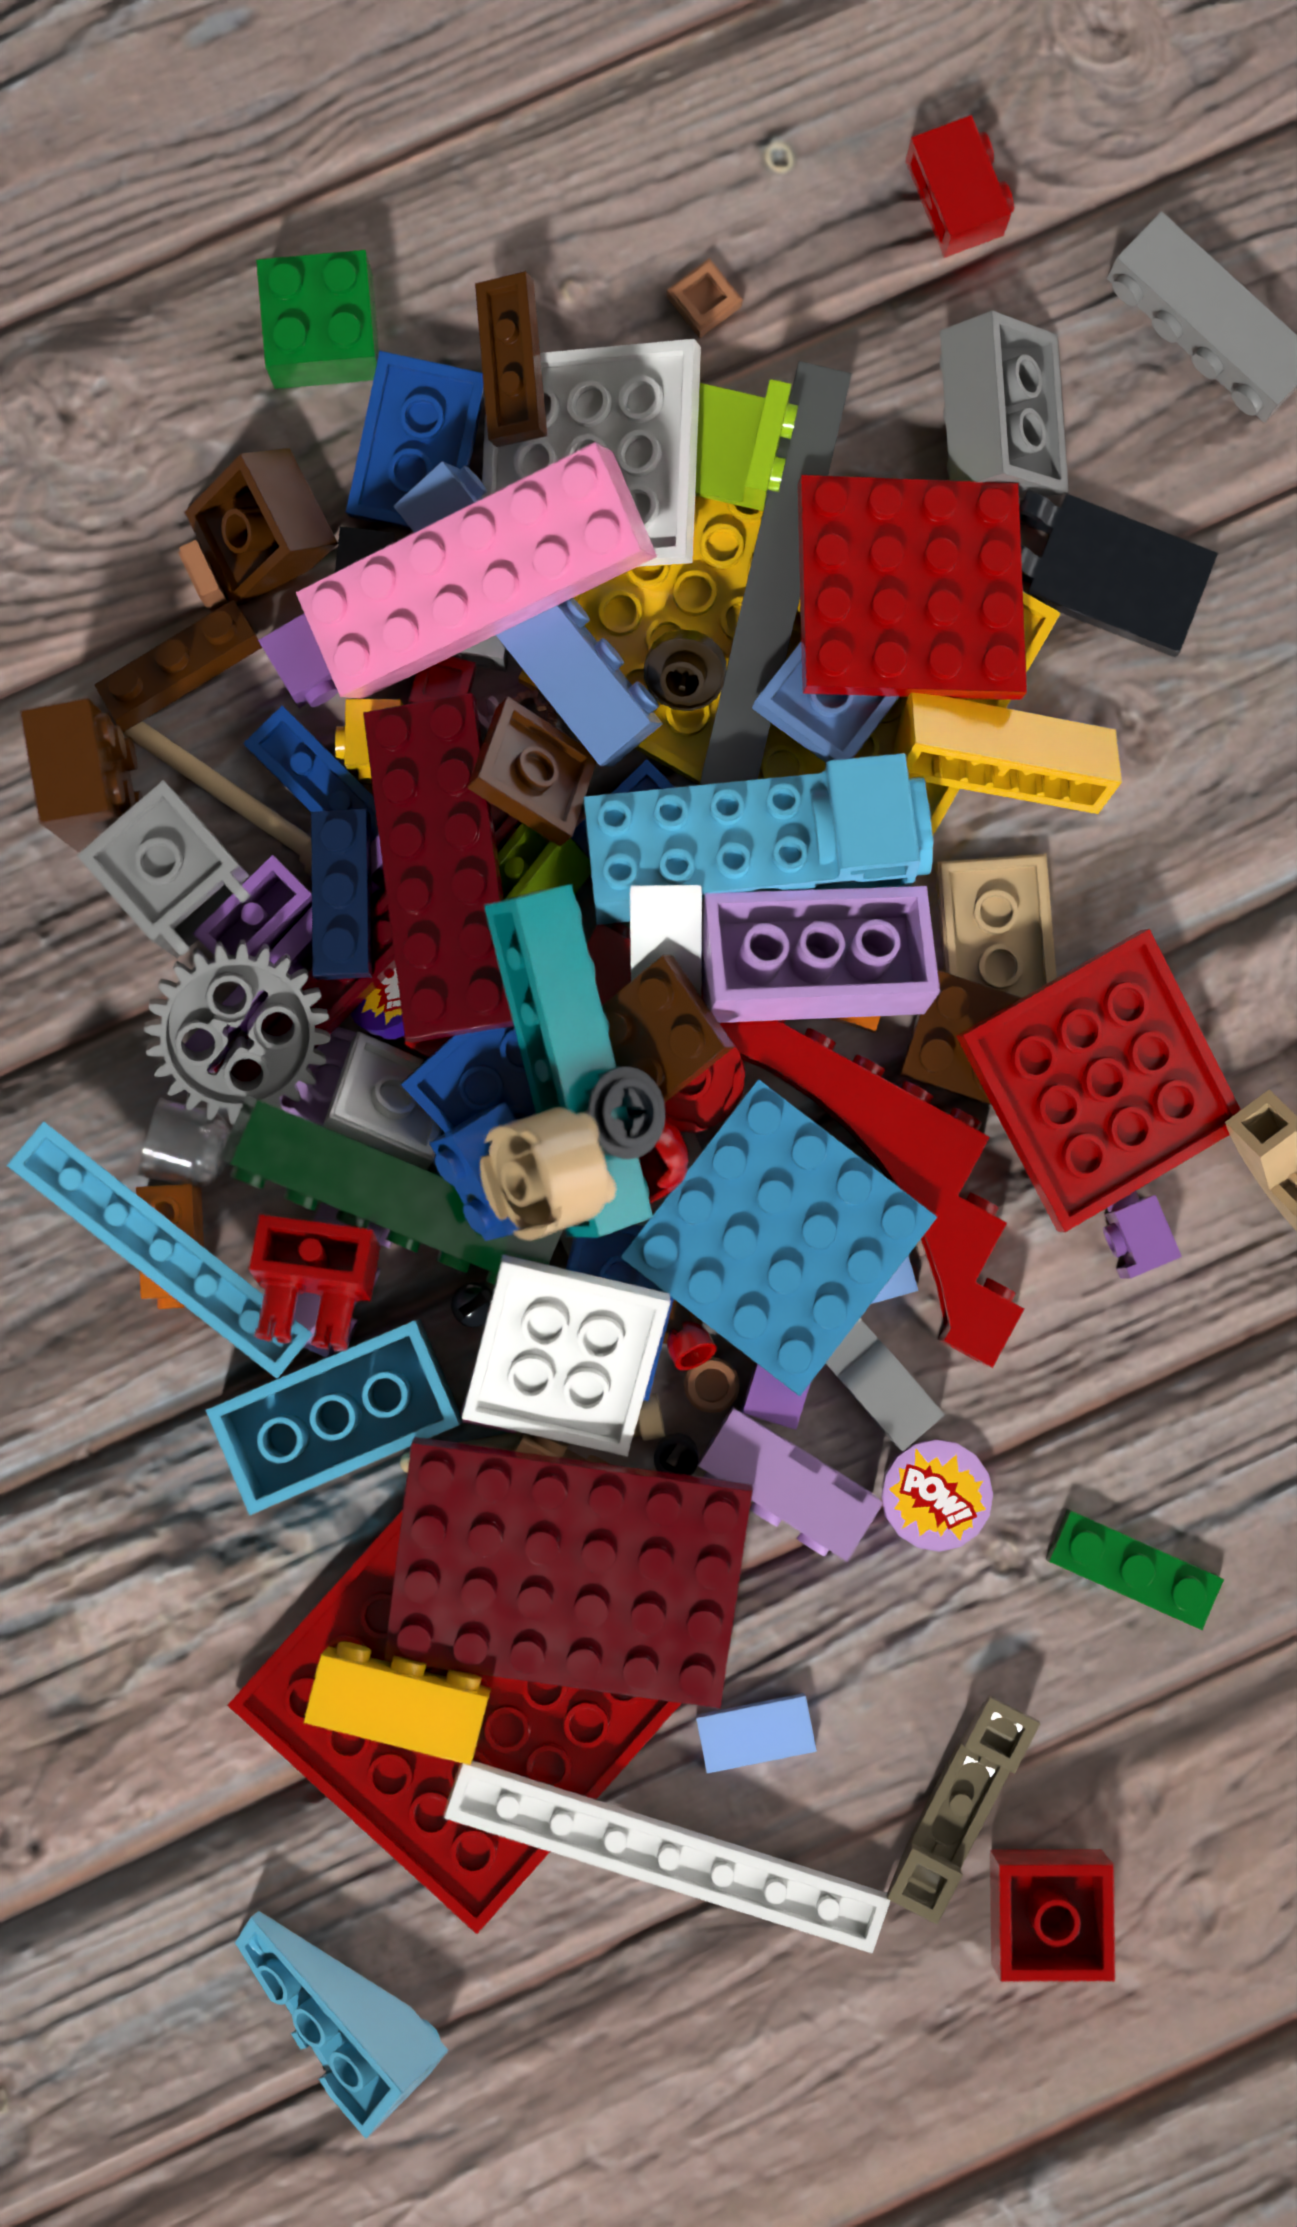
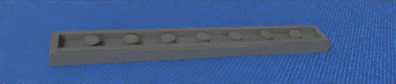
[700,361,852,785]

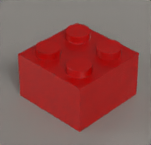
[990,1849,1116,1982]

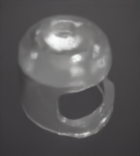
[136,1097,231,1188]

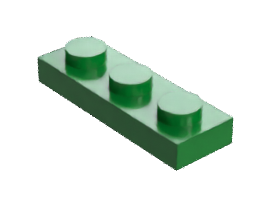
[1045,1509,1224,1631]

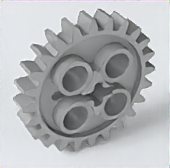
[144,940,330,1124]

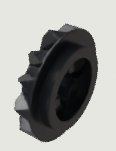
[584,1067,665,1159]

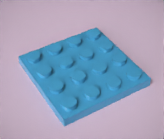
[621,1079,937,1396]

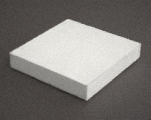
[323,1031,442,1170]

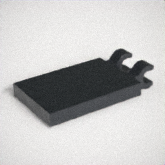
[1019,491,1218,658]

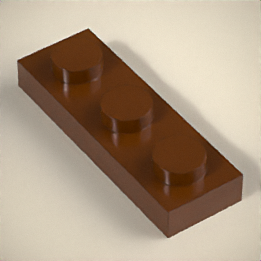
[475,271,547,448]
[94,599,262,733]

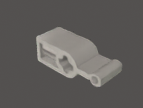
[826,1318,945,1452]

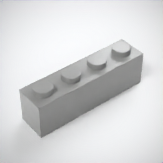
[1107,211,1297,423]

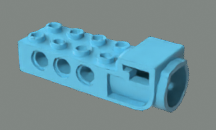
[584,754,933,925]

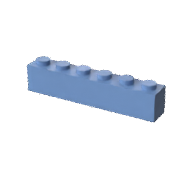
[393,461,663,766]

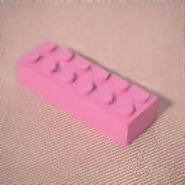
[296,443,657,699]

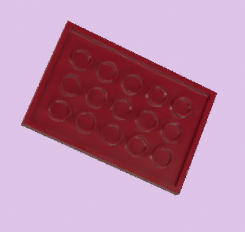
[384,1437,753,1709]

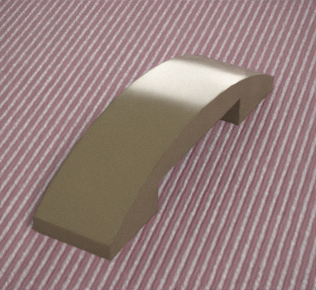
[886,1695,1041,1925]

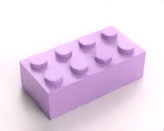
[701,886,940,1023]

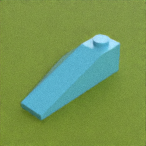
[235,1911,449,2139]

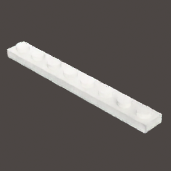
[444,1761,890,1954]

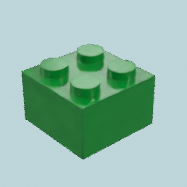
[256,250,379,389]

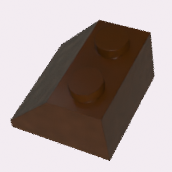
[184,448,338,606]

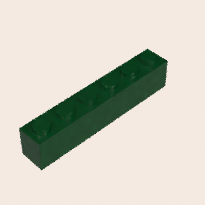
[220,1095,563,1285]

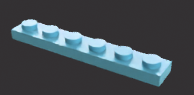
[6,1121,313,1379]

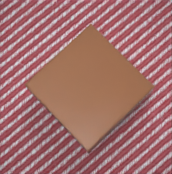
[667,258,743,339]
[178,540,228,611]

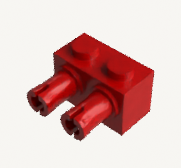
[248,1214,381,1351]

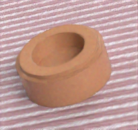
[684,1357,740,1413]

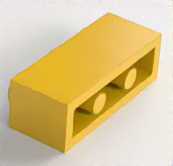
[304,1642,491,1765]

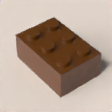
[20,698,143,852]

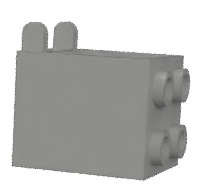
[76,780,251,958]

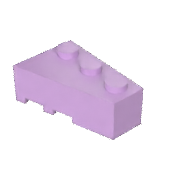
[698,1406,883,1562]

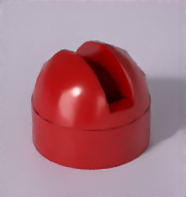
[667,1321,716,1370]

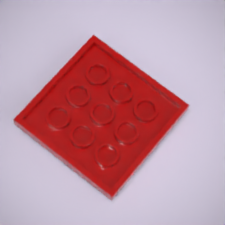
[797,475,1027,700]
[956,929,1241,1233]

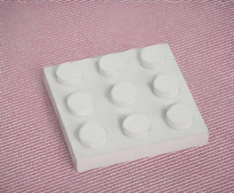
[462,1255,670,1456]

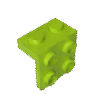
[695,379,798,511]

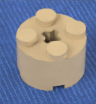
[480,1108,616,1240]

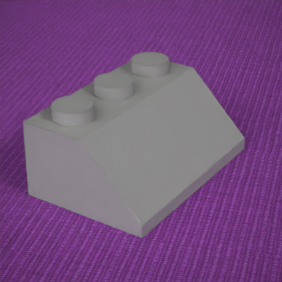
[940,311,1069,498]

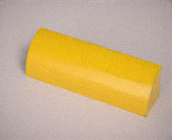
[894,693,1122,814]

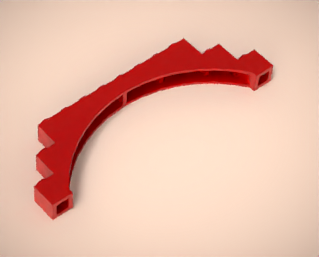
[404,923,1025,1368]

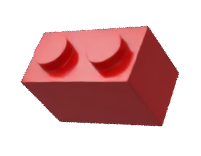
[905,115,1014,258]

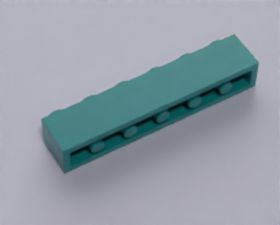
[484,884,653,1237]

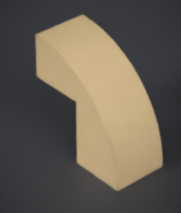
[1225,1089,1297,1232]

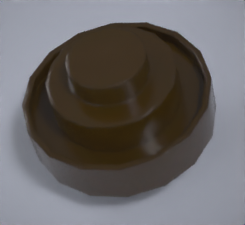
[644,629,726,711]

